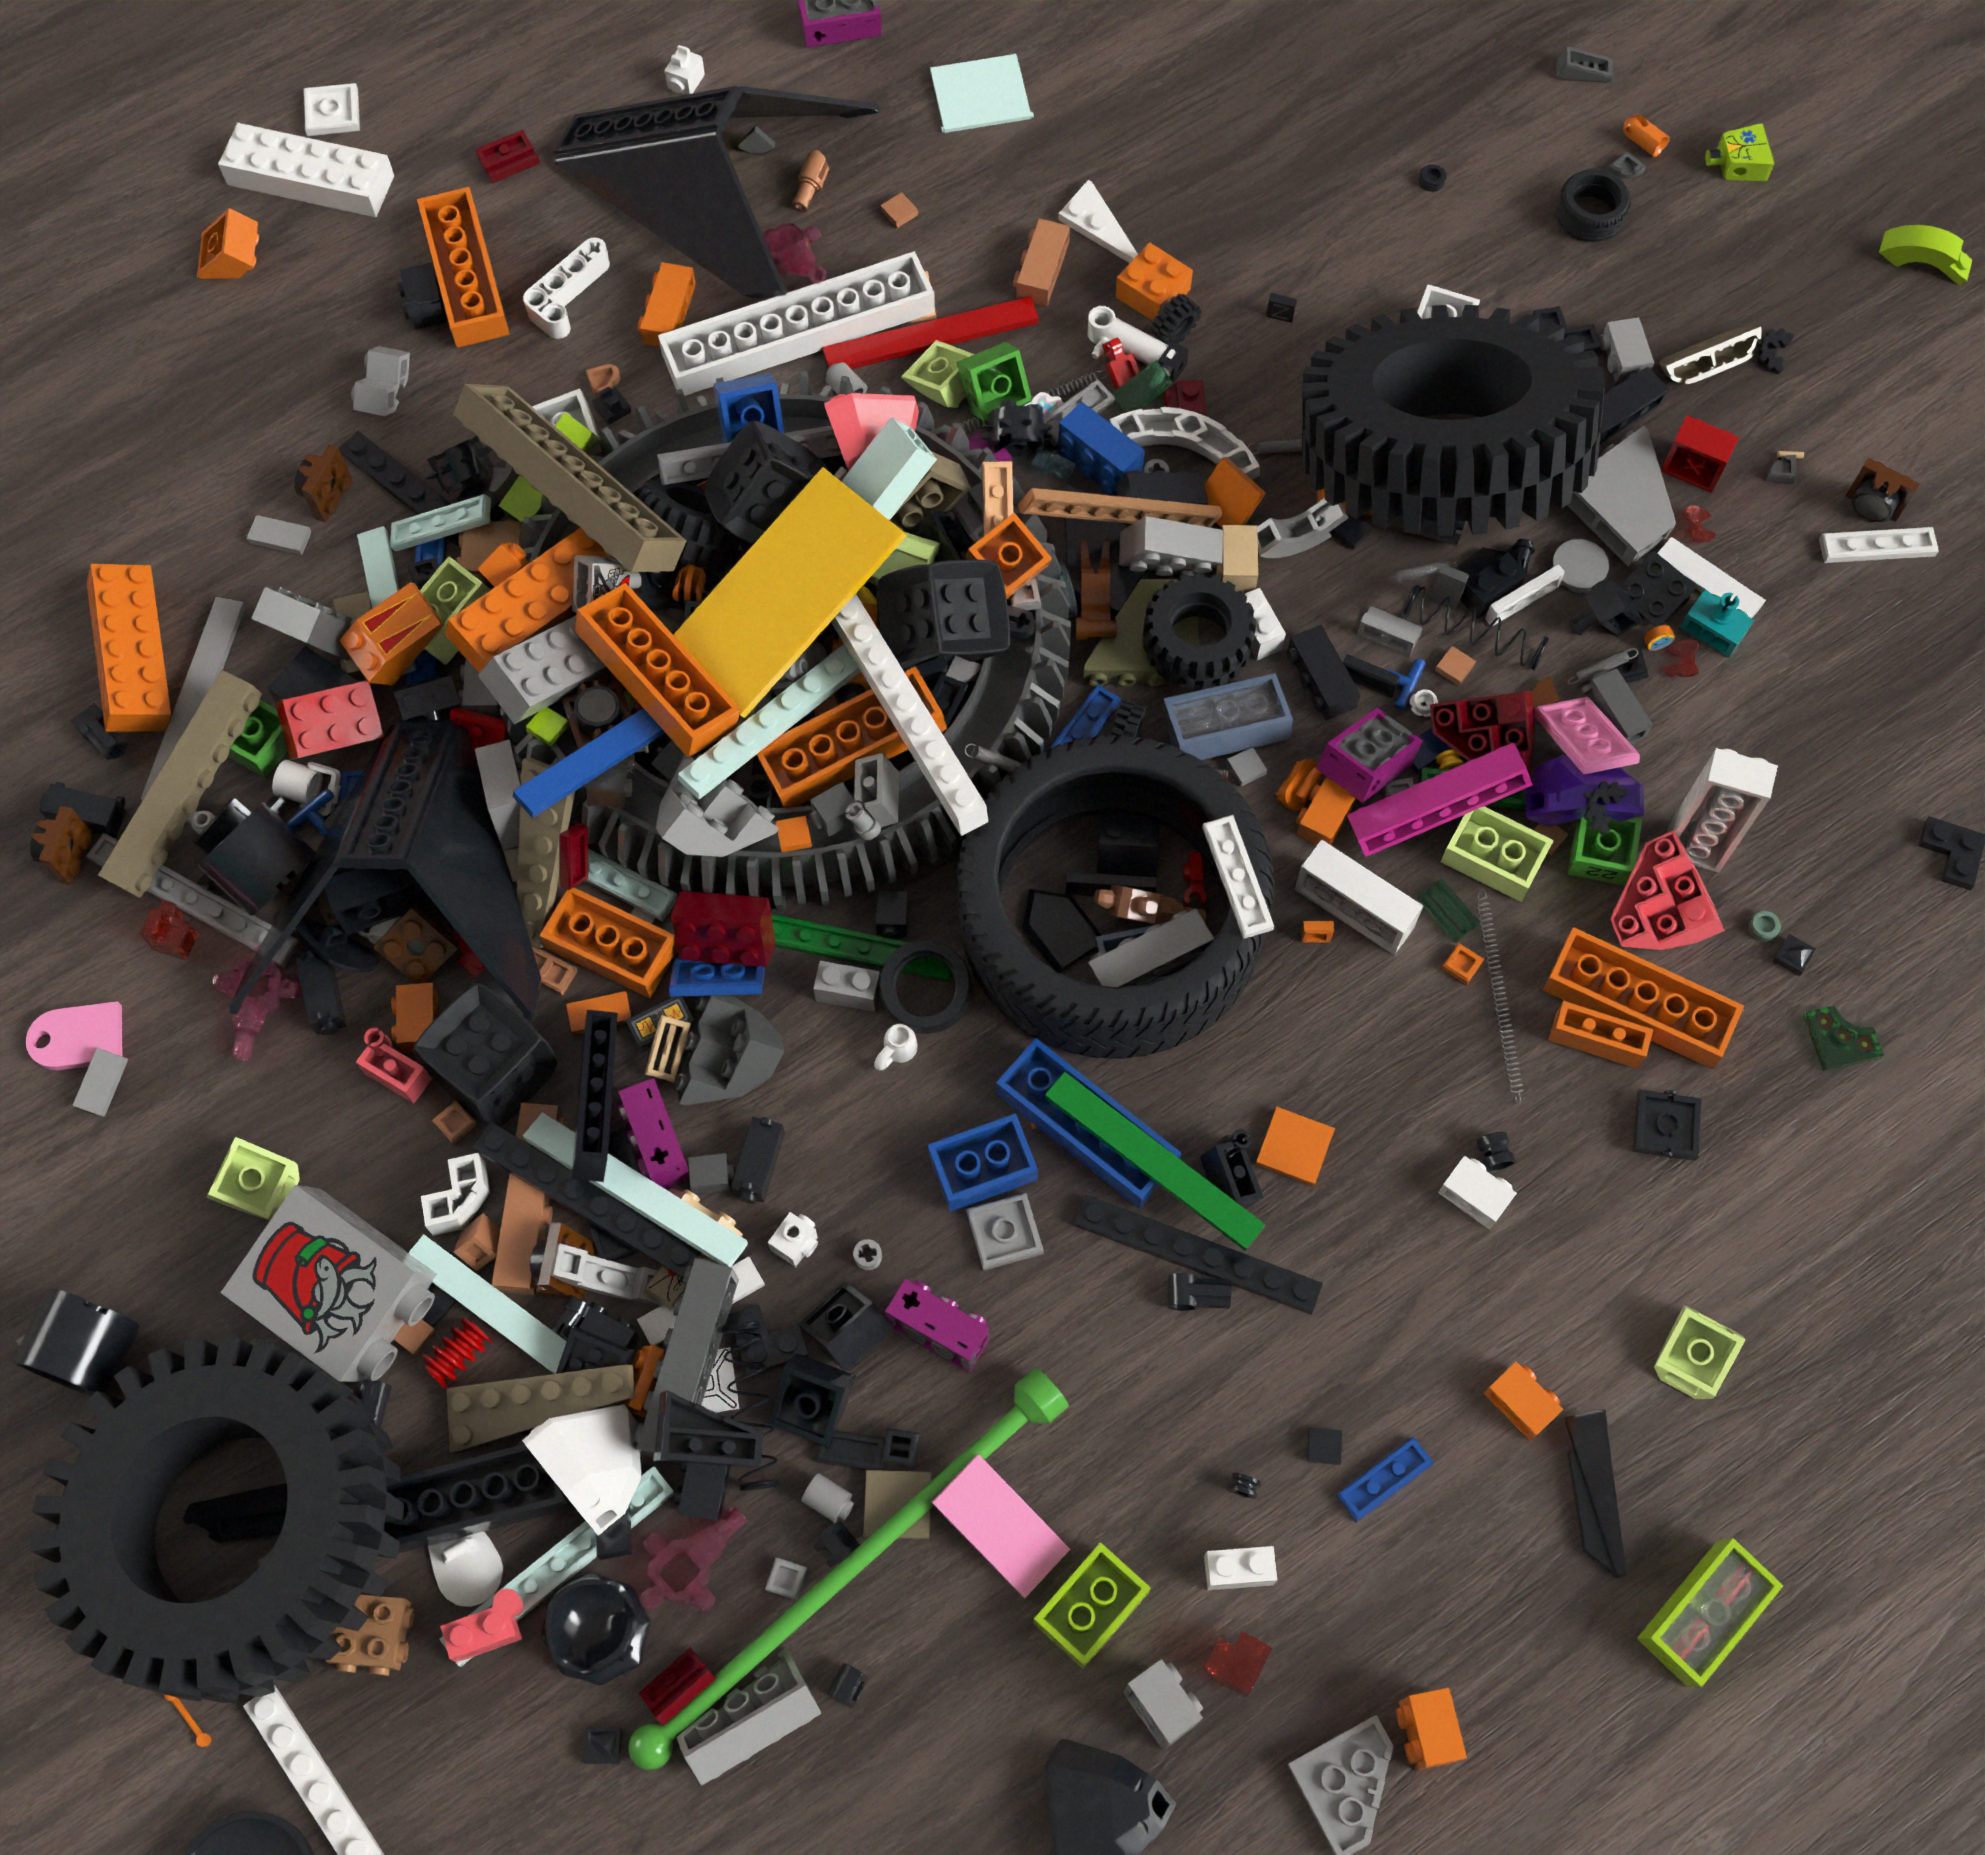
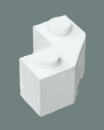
[421,1153,491,1236]

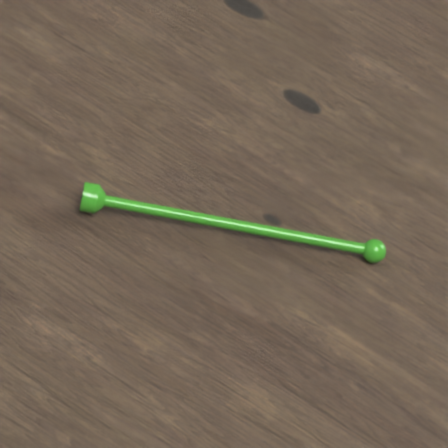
[628,1367,1069,1770]

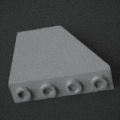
[1567,426,1676,567]

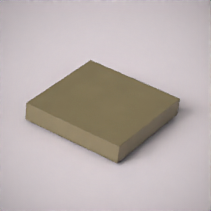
[863,1470,932,1540]

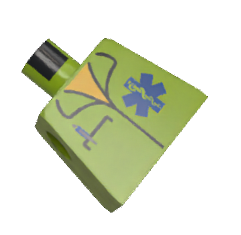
[1705,123,1774,181]

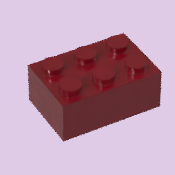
[671,891,776,967]

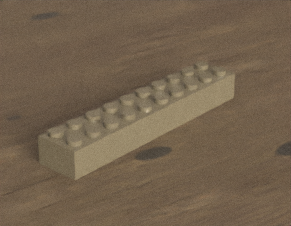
[453,384,687,574]

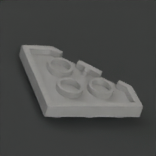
[1287,1715,1394,1855]

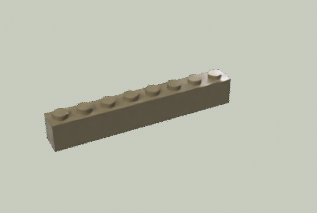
[98,670,262,898]

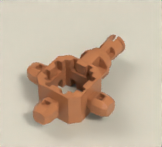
[1093,885,1206,924]

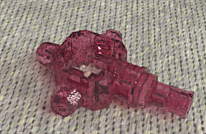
[763,223,826,284]
[212,944,300,1061]
[640,1506,748,1611]

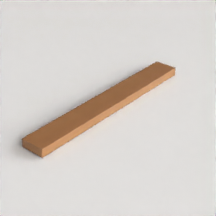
[1018,488,1223,527]

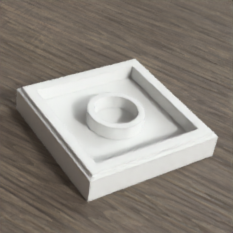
[304,83,360,136]

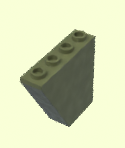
[1083,579,1199,687]

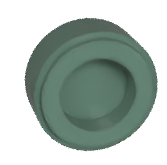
[1748,910,1781,942]

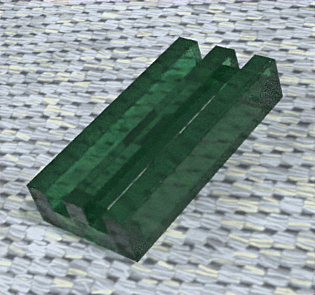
[1417,878,1481,943]

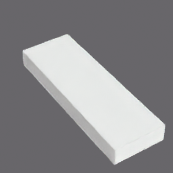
[1485,564,1565,626]

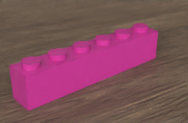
[1347,743,1532,857]

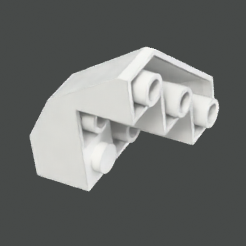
[522,1404,642,1536]

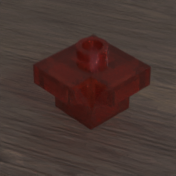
[139,900,199,961]
[1203,1631,1272,1697]

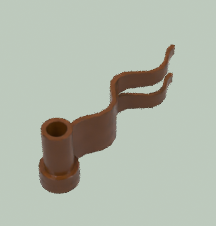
[1076,539,1117,640]

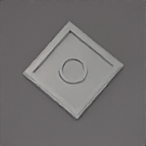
[966,1193,1044,1271]

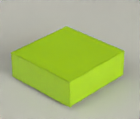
[526,707,569,747]

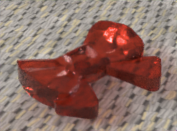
[1682,506,1716,543]
[1664,639,1699,678]

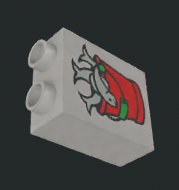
[221,1184,437,1382]

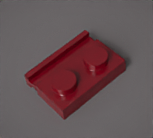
[475,130,540,184]
[1163,380,1207,416]
[638,1647,716,1726]

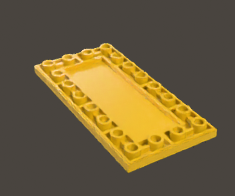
[673,467,907,718]

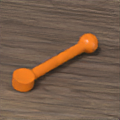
[164,1694,211,1747]

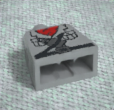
[572,555,641,613]

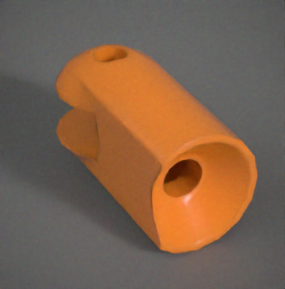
[1623,114,1670,157]

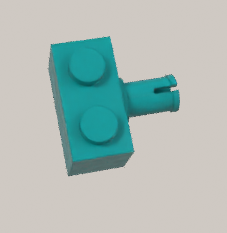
[1680,590,1754,658]

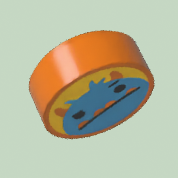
[1644,625,1675,651]

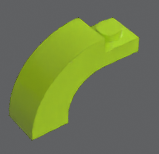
[1879,225,1973,285]

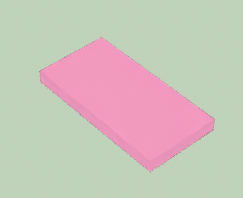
[1534,696,1640,775]
[931,1454,1070,1598]

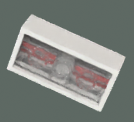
[1295,840,1423,955]

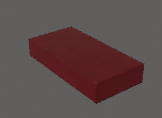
[559,823,588,890]

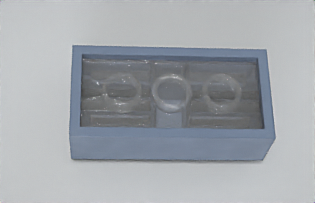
[1163,673,1293,760]

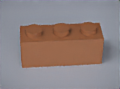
[1013,219,1070,306]

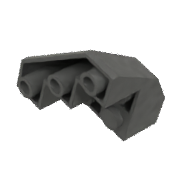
[675,995,785,1105]

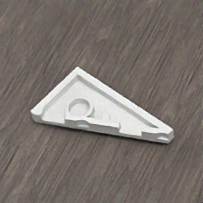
[1058,180,1138,263]

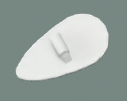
[428,1531,504,1607]

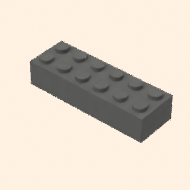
[634,1258,739,1466]

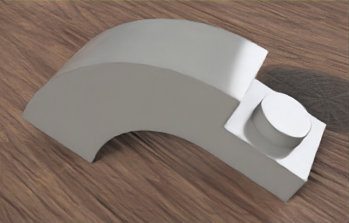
[1257,498,1349,558]

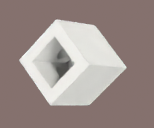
[768,1212,818,1268]

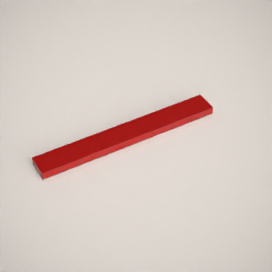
[822,296,1039,369]

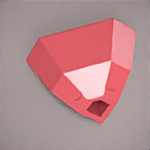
[824,393,919,472]
[1610,830,1725,950]

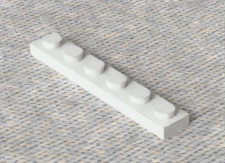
[243,1685,384,1855]

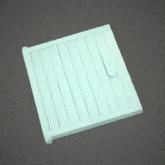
[930,54,1034,133]

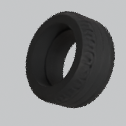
[1556,169,1631,242]

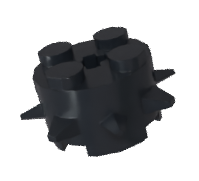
[980,401,1052,456]
[425,436,493,494]

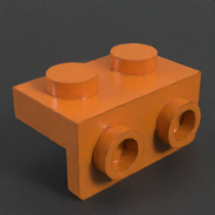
[620,1344,665,1419]

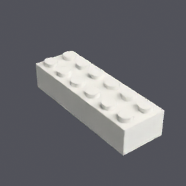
[218,123,394,217]
[1667,748,1778,873]

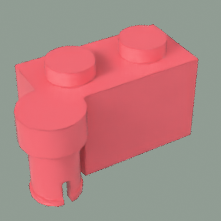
[356,1028,432,1104]
[441,1588,524,1663]

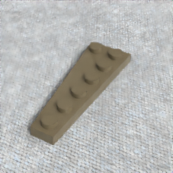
[517,758,575,949]
[447,1364,635,1453]

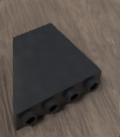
[1065,485,1151,620]

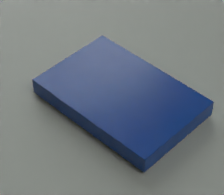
[669,956,765,997]

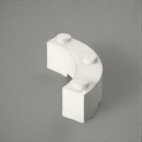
[1110,407,1260,479]

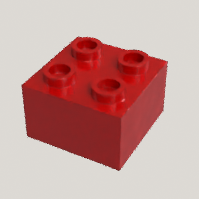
[1661,415,1739,493]

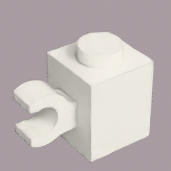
[664,45,705,95]

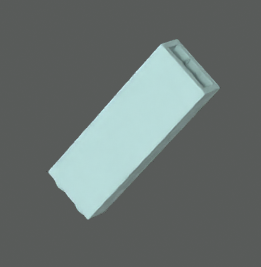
[841,416,937,520]

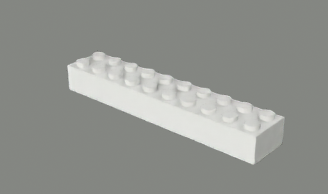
[658,251,935,396]

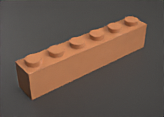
[492,1103,567,1296]

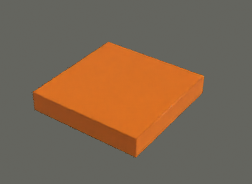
[1204,457,1266,528]
[1255,1107,1335,1187]

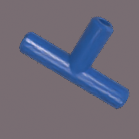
[1385,658,1426,710]
[285,789,334,836]

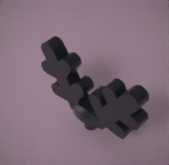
[1756,328,1794,374]
[1583,781,1628,835]

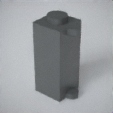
[1581,668,1653,744]

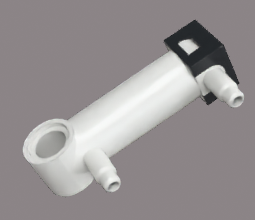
[1088,306,1189,390]

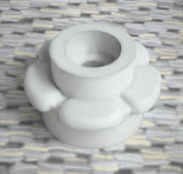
[1410,690,1438,717]

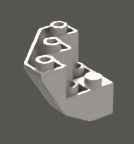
[656,753,779,857]

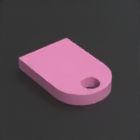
[26,1001,122,1071]

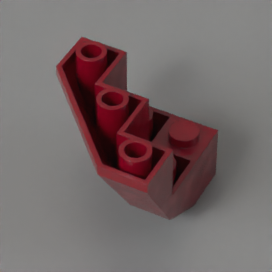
[1429,691,1535,776]

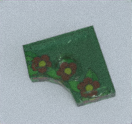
[1803,1006,1884,1071]

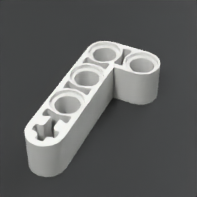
[523,238,610,339]

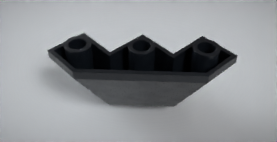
[1045,1739,1177,1855]

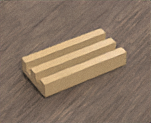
[643,1015,691,1083]

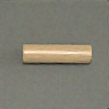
[1777,451,1804,459]

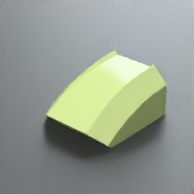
[901,340,975,408]
[868,532,940,586]
[206,1137,300,1221]
[1654,1305,1746,1399]

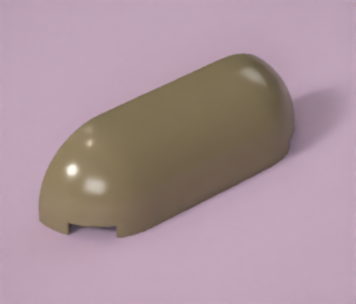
[1659,326,1761,384]

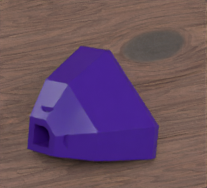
[1526,754,1644,827]

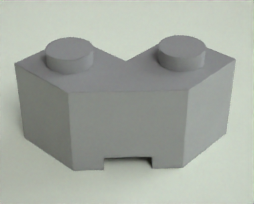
[351,346,410,416]

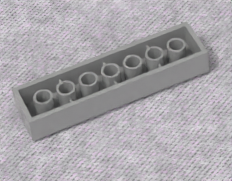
[478,589,684,724]

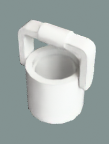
[272,760,341,816]

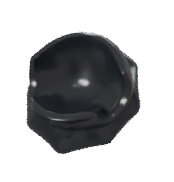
[541,1573,650,1686]

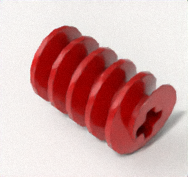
[422,1317,494,1389]

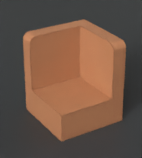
[453,1213,501,1272]

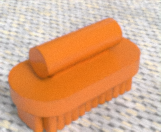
[1275,759,1323,811]

